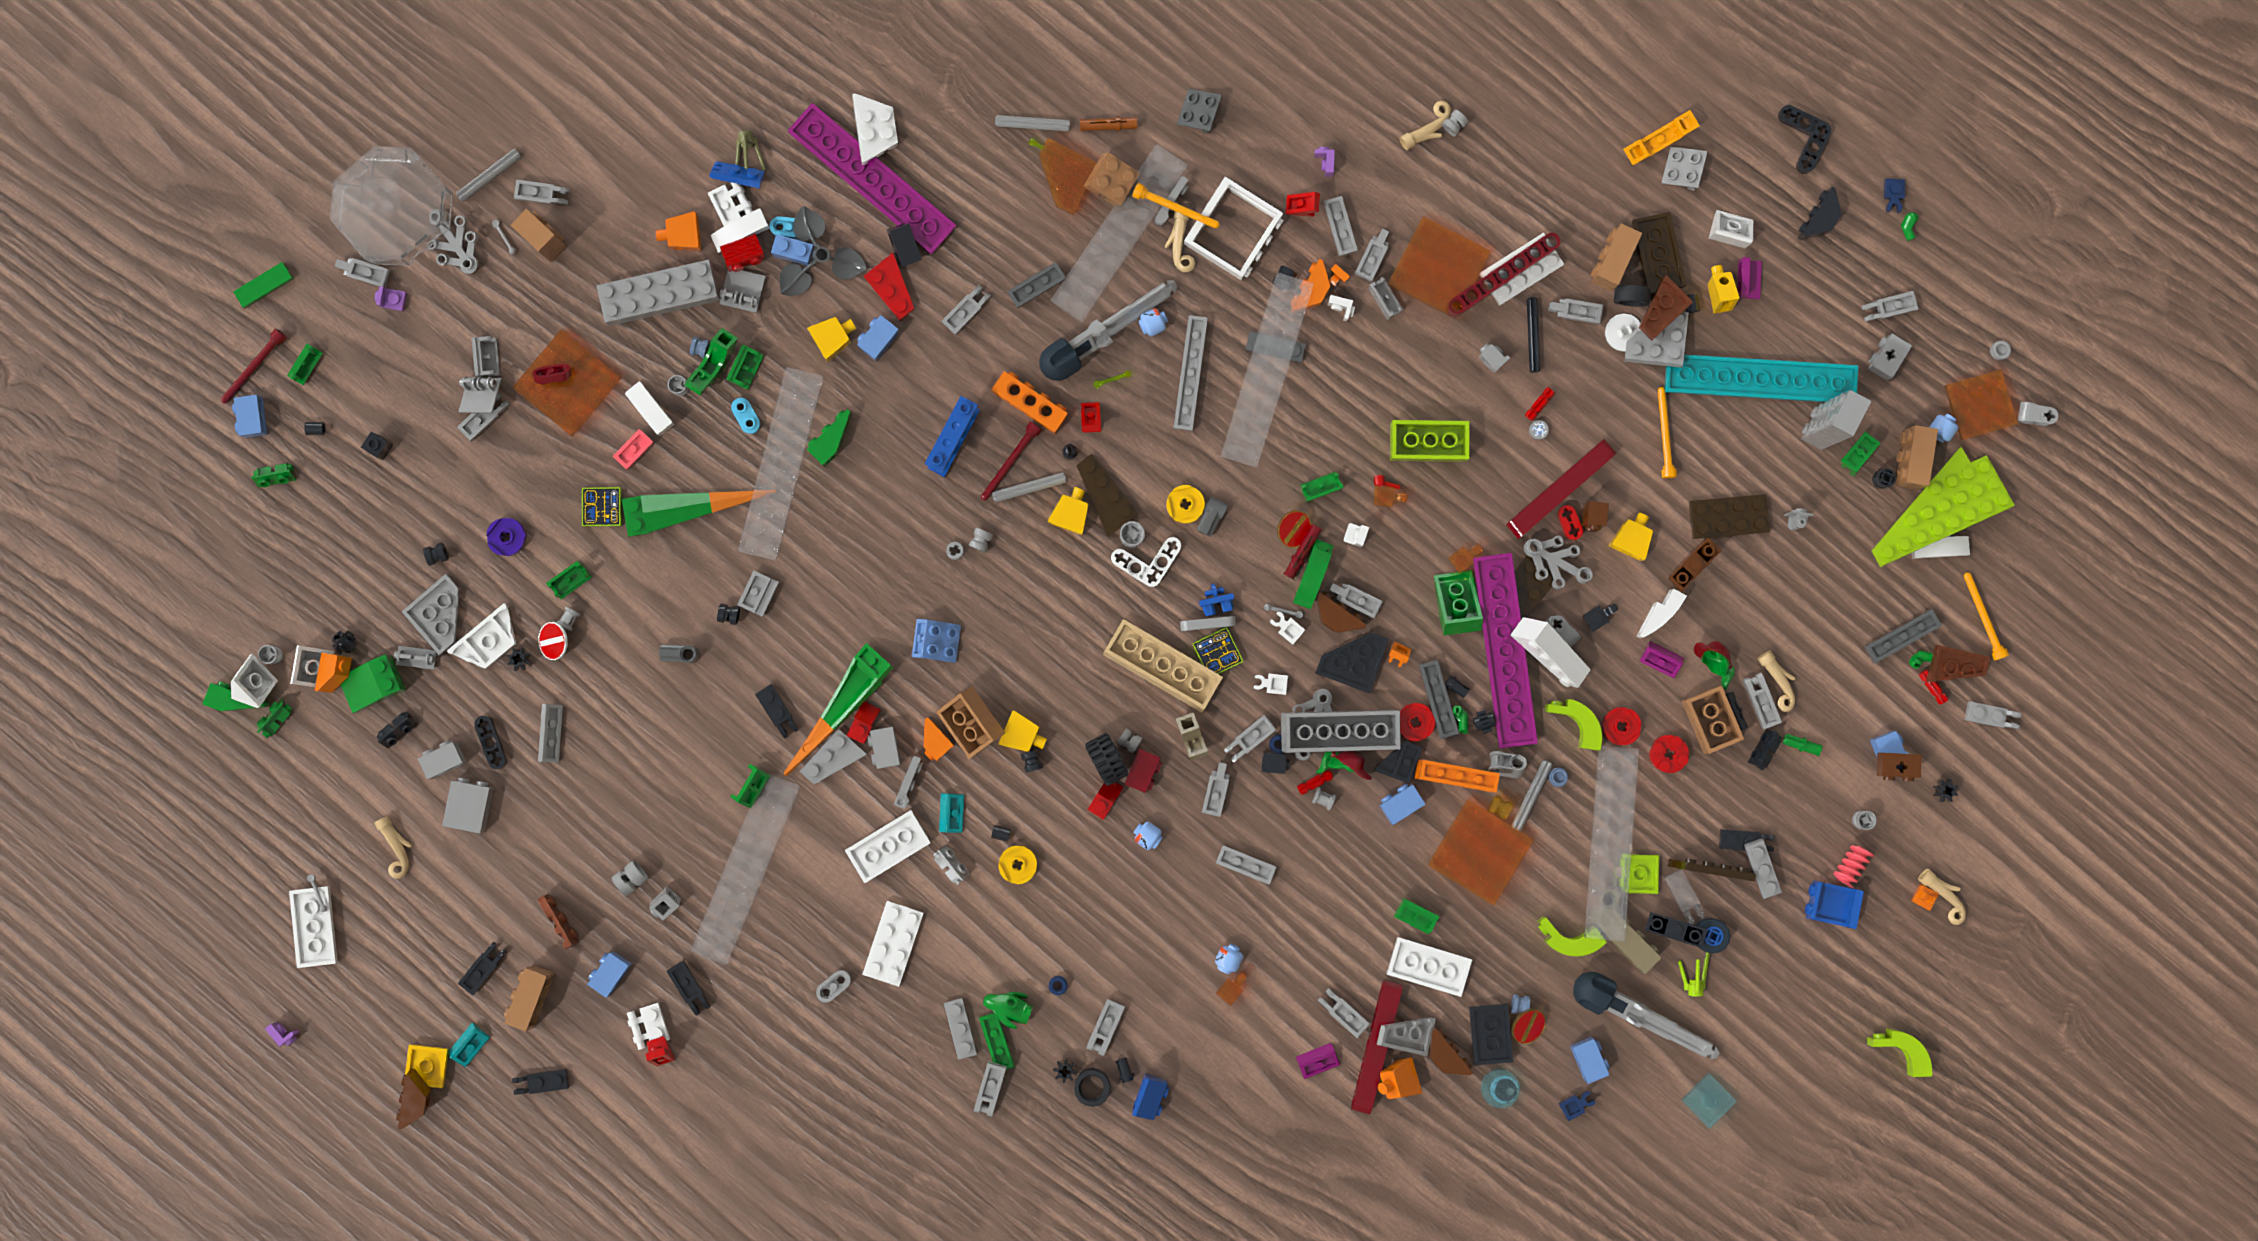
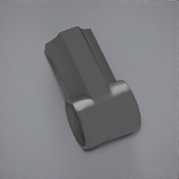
[1196,496,1229,537]
[659,644,700,663]

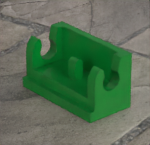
[726,344,764,390]
[1841,432,1881,477]
[1300,472,1344,503]
[546,561,592,600]
[730,763,770,809]
[1393,898,1440,934]

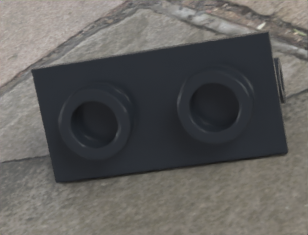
[376,711,418,748]
[1748,729,1782,770]

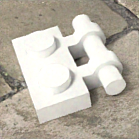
[708,183,753,226]
[627,1002,671,1050]

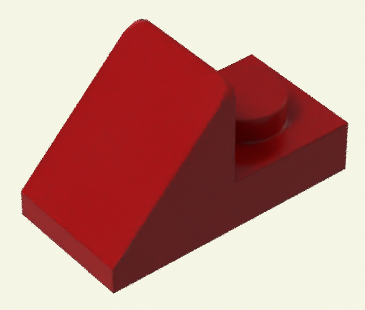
[1285,192,1320,217]
[1081,402,1101,433]
[847,701,881,744]
[1087,782,1124,820]
[645,1036,675,1067]

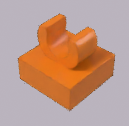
[1329,264,1350,286]
[1389,641,1412,667]
[1911,884,1939,911]

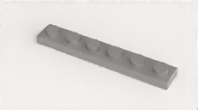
[1173,315,1208,431]

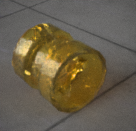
[1487,795,1513,820]

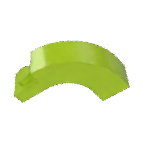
[1545,699,1602,751]
[1537,916,1607,956]
[1867,1029,1932,1077]

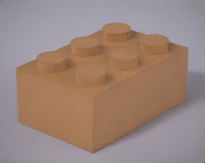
[510,209,566,262]
[1590,224,1642,292]
[1895,425,1938,490]
[936,686,1005,759]
[1681,686,1744,754]
[504,965,555,1032]

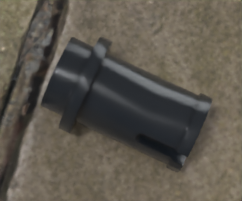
[1445,676,1470,698]
[1115,1057,1134,1083]

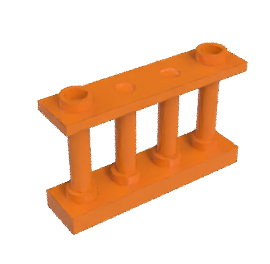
[1414,760,1500,793]

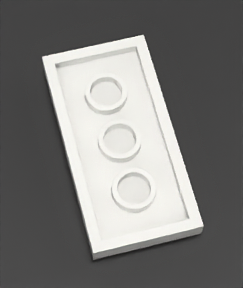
[1479,233,1564,306]
[845,810,931,883]
[289,886,338,968]
[862,901,924,987]
[1386,937,1472,997]

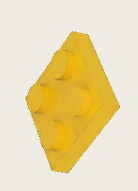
[405,1044,449,1088]

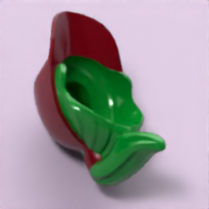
[1693,641,1735,690]
[1316,751,1372,780]

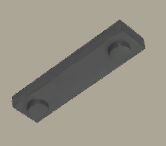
[1864,609,1942,664]
[1418,660,1459,739]

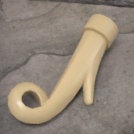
[1399,101,1451,150]
[1165,211,1195,272]
[1757,650,1795,712]
[374,816,412,879]
[1918,869,1966,925]

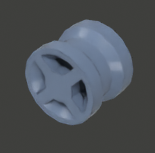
[690,337,710,358]
[1511,994,1530,1015]

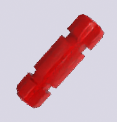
[1525,387,1555,421]
[1919,670,1949,704]
[1297,770,1333,795]

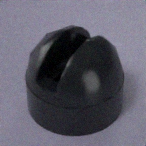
[1062,444,1078,460]

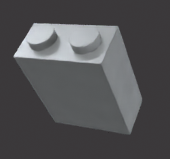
[442,777,494,833]

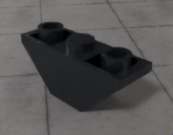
[1798,187,1842,240]
[1645,912,1707,948]

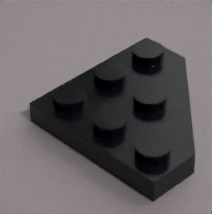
[1315,633,1389,693]

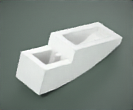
[711,208,770,253]
[625,381,675,436]
[1912,536,1970,559]
[1636,589,1687,638]

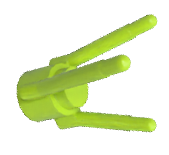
[1678,952,1710,997]

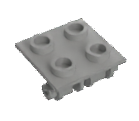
[1662,147,1708,191]
[719,270,766,313]
[458,377,502,413]

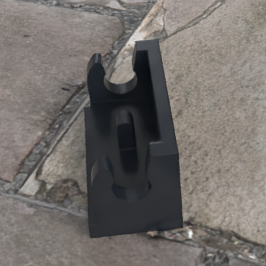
[886,223,922,267]

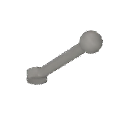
[492,220,516,255]
[1264,603,1303,619]
[307,874,327,912]

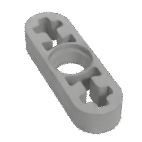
[1180,616,1236,631]

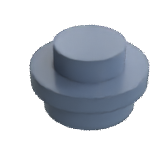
[1549,768,1568,787]

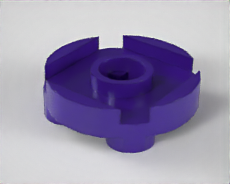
[486,518,527,556]

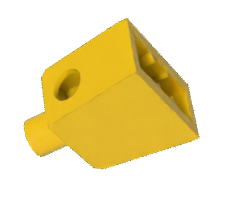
[1708,265,1739,314]
[807,317,856,362]
[1048,487,1088,535]
[1608,513,1653,561]
[998,711,1047,752]

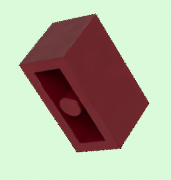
[1124,749,1162,793]

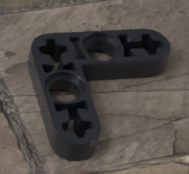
[1778,105,1832,174]

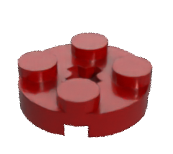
[1400,703,1435,741]
[1602,707,1641,745]
[1649,735,1689,773]

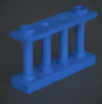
[925,396,980,478]

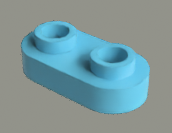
[770,216,797,239]
[731,398,761,434]

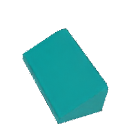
[939,793,964,833]
[449,1023,490,1067]

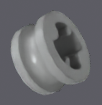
[946,542,963,560]

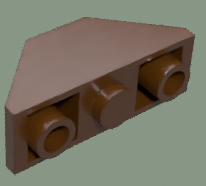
[1668,537,1722,592]
[1316,591,1366,633]
[1428,1027,1473,1075]
[396,1068,431,1129]

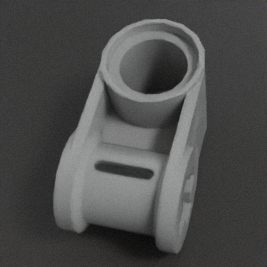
[2017,402,2058,426]
[1546,615,1581,647]
[1488,751,1527,778]

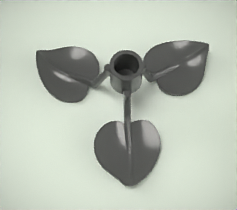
[779,206,867,296]

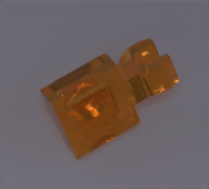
[1373,486,1407,507]
[1448,544,1483,574]
[1216,971,1247,1006]

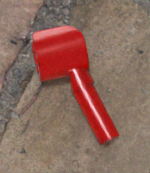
[1374,475,1400,489]

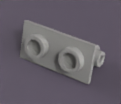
[1784,508,1813,531]
[394,646,437,670]
[933,845,970,885]

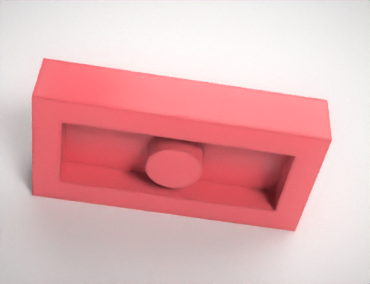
[613,429,654,470]

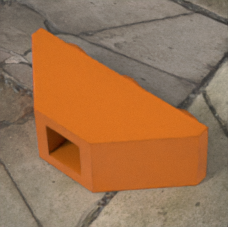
[1290,258,1330,313]

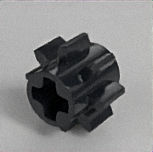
[332,630,356,655]
[507,648,532,671]
[1473,710,1496,734]
[1933,779,1958,802]
[1053,1058,1077,1083]

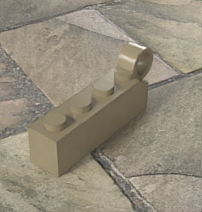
[1587,889,1661,974]

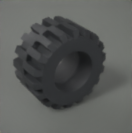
[1085,732,1128,786]

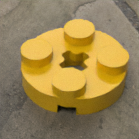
[1166,485,1205,524]
[998,845,1037,884]

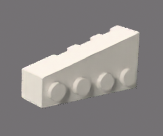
[1511,617,1590,688]

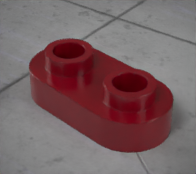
[532,363,572,385]

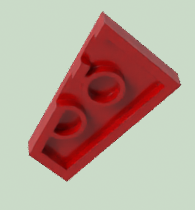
[864,253,915,321]

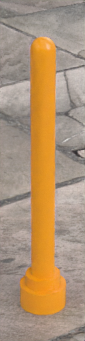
[1132,183,1220,228]
[1658,387,1677,478]
[1964,572,2009,661]

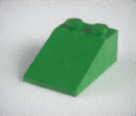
[1434,570,1483,636]
[341,654,406,713]

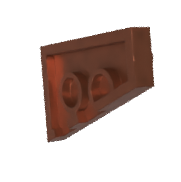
[1638,275,1693,341]
[1926,644,1991,682]
[537,894,580,949]

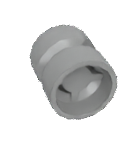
[1120,521,1145,548]
[611,860,649,897]

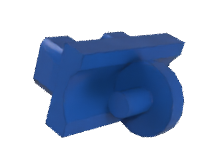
[1199,583,1234,617]

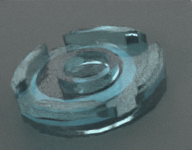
[1481,1069,1520,1108]

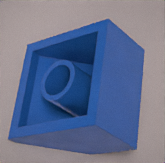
[1132,1073,1169,1120]

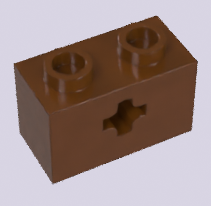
[1581,501,1609,532]
[1877,753,1922,781]

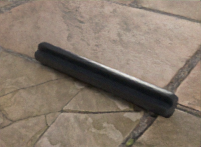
[1527,297,1541,373]

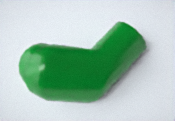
[1901,212,1919,241]
[1909,651,1933,669]
[1452,705,1468,734]

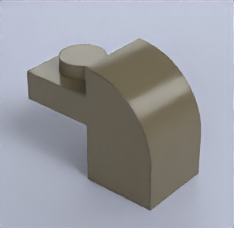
[1176,712,1209,761]

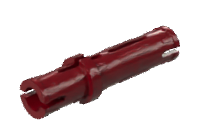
[1283,524,1322,580]

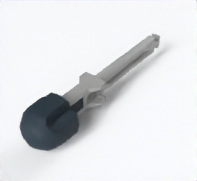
[1039,280,1177,381]
[1573,972,1720,1059]

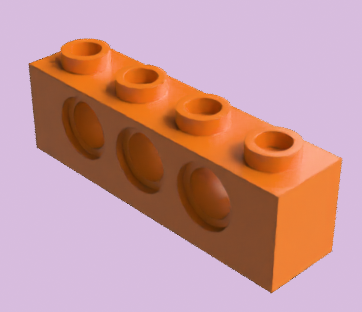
[991,371,1068,434]

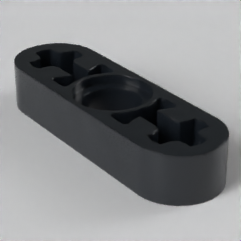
[474,716,507,769]

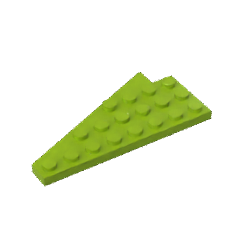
[1871,447,2015,568]

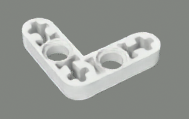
[1111,537,1181,587]

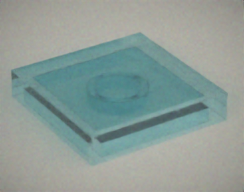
[1681,1073,1737,1129]

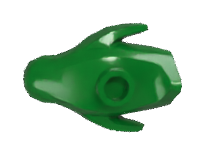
[983,992,1033,1029]

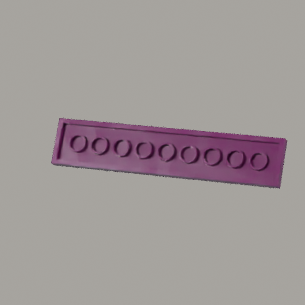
[787,103,957,255]
[1473,553,1538,749]

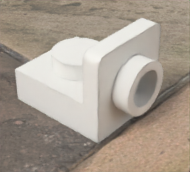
[1328,295,1355,321]
[1343,523,1369,547]

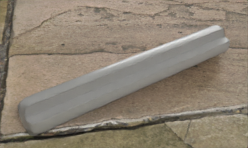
[995,115,1070,131]
[456,149,521,202]
[992,473,1067,502]
[1511,760,1552,832]

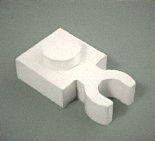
[1270,612,1305,645]
[1253,674,1288,695]

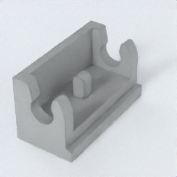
[1368,277,1404,320]
[471,336,500,378]

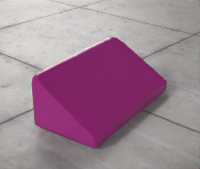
[1640,641,1684,678]
[1296,1043,1340,1079]

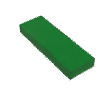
[233,262,294,309]
[979,1012,1015,1070]

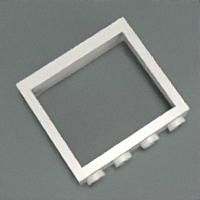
[1184,177,1284,280]

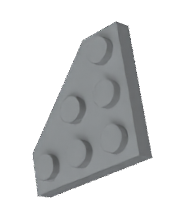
[1624,312,1689,367]
[402,574,460,655]

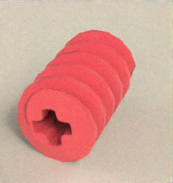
[1833,845,1874,888]

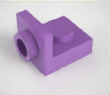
[1314,147,1334,177]
[375,286,407,312]
[265,1022,300,1047]

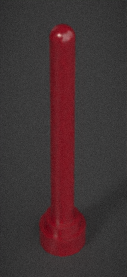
[220,328,287,404]
[981,422,1042,501]

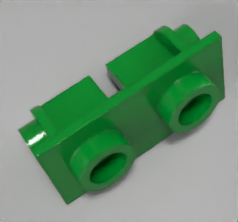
[287,343,323,386]
[251,463,296,488]
[256,698,293,738]

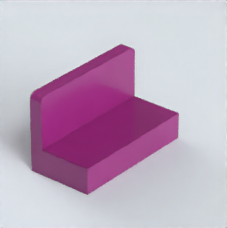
[1737,257,1762,299]

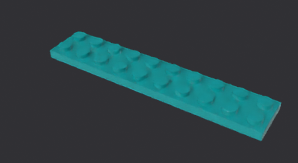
[1665,355,1858,402]

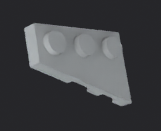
[800,729,867,784]
[1377,1017,1436,1056]

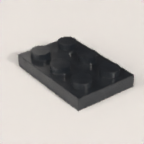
[1469,1003,1513,1065]

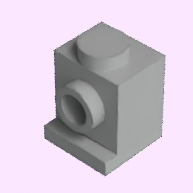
[1478,343,1510,373]
[649,886,681,921]

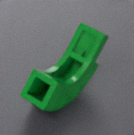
[684,328,738,396]
[1293,539,1334,609]

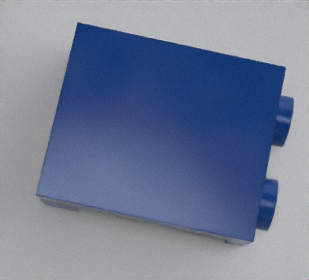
[1805,881,1864,929]

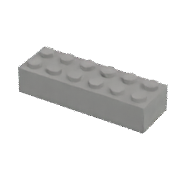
[596,260,720,326]
[1801,390,1871,450]
[1281,709,1400,753]

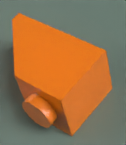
[315,653,352,693]
[923,717,955,761]

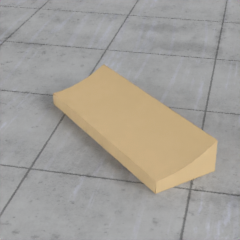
[1103,619,1223,713]

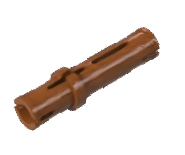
[1080,116,1137,132]

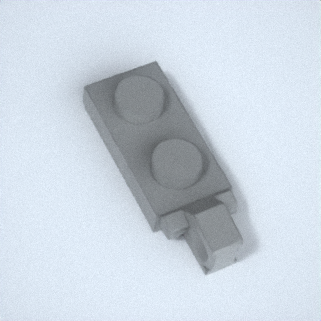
[1355,228,1389,282]
[335,258,391,287]
[1548,299,1603,325]
[1329,583,1383,619]
[894,755,923,809]
[1202,762,1229,817]

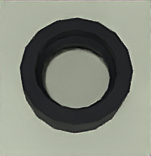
[1614,285,1651,307]
[1074,1068,1111,1107]

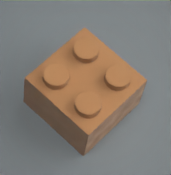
[1084,152,1140,207]

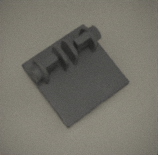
[1177,89,1222,134]

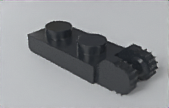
[755,684,799,739]
[1719,829,1775,852]
[458,942,507,996]
[667,960,711,1016]
[512,1069,569,1095]

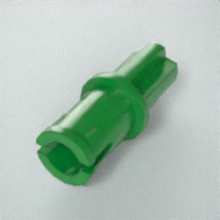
[1782,734,1822,756]

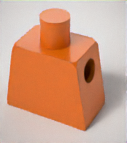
[656,212,702,251]
[1378,1057,1422,1099]

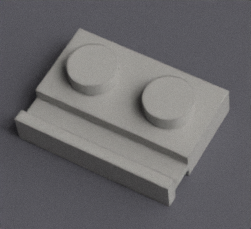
[737,570,780,617]

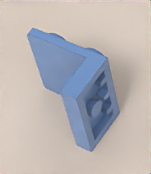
[912,619,961,663]

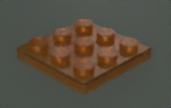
[1944,369,2018,441]

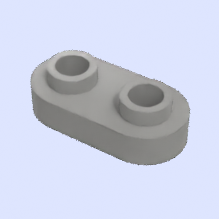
[816,970,851,1002]

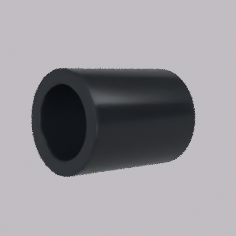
[1686,294,1700,313]
[304,422,326,435]
[991,825,1011,842]

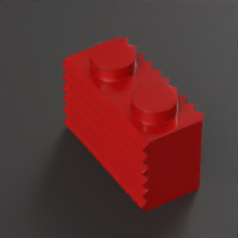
[720,233,765,272]

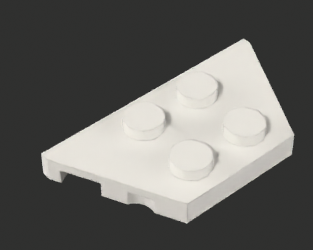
[852,94,898,165]
[447,603,516,669]

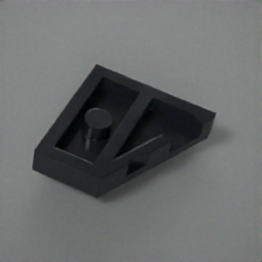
[1374,741,1422,784]

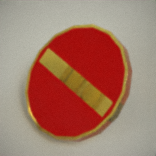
[1277,510,1311,548]
[1512,1009,1546,1044]

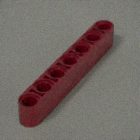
[1446,233,1560,317]
[1506,439,1617,539]
[1351,980,1403,1115]

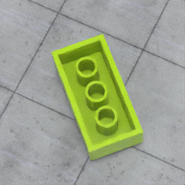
[1390,420,1469,462]

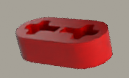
[1557,505,1583,541]

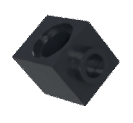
[360,432,393,460]
[1261,753,1290,774]

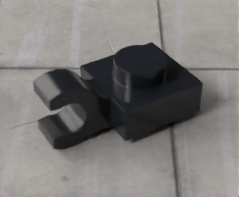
[1582,603,1619,632]

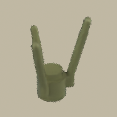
[735,131,766,171]

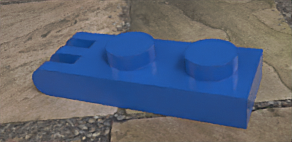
[709,161,765,188]

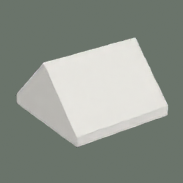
[1708,210,1753,248]
[290,645,334,687]
[231,654,278,708]

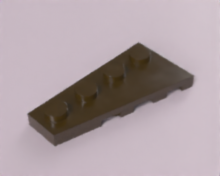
[1076,454,1138,538]
[1668,858,1756,882]

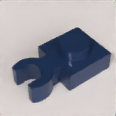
[1884,179,1905,213]
[1558,1091,1596,1121]

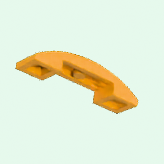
[1623,110,1700,165]

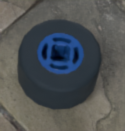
[1696,918,1731,954]

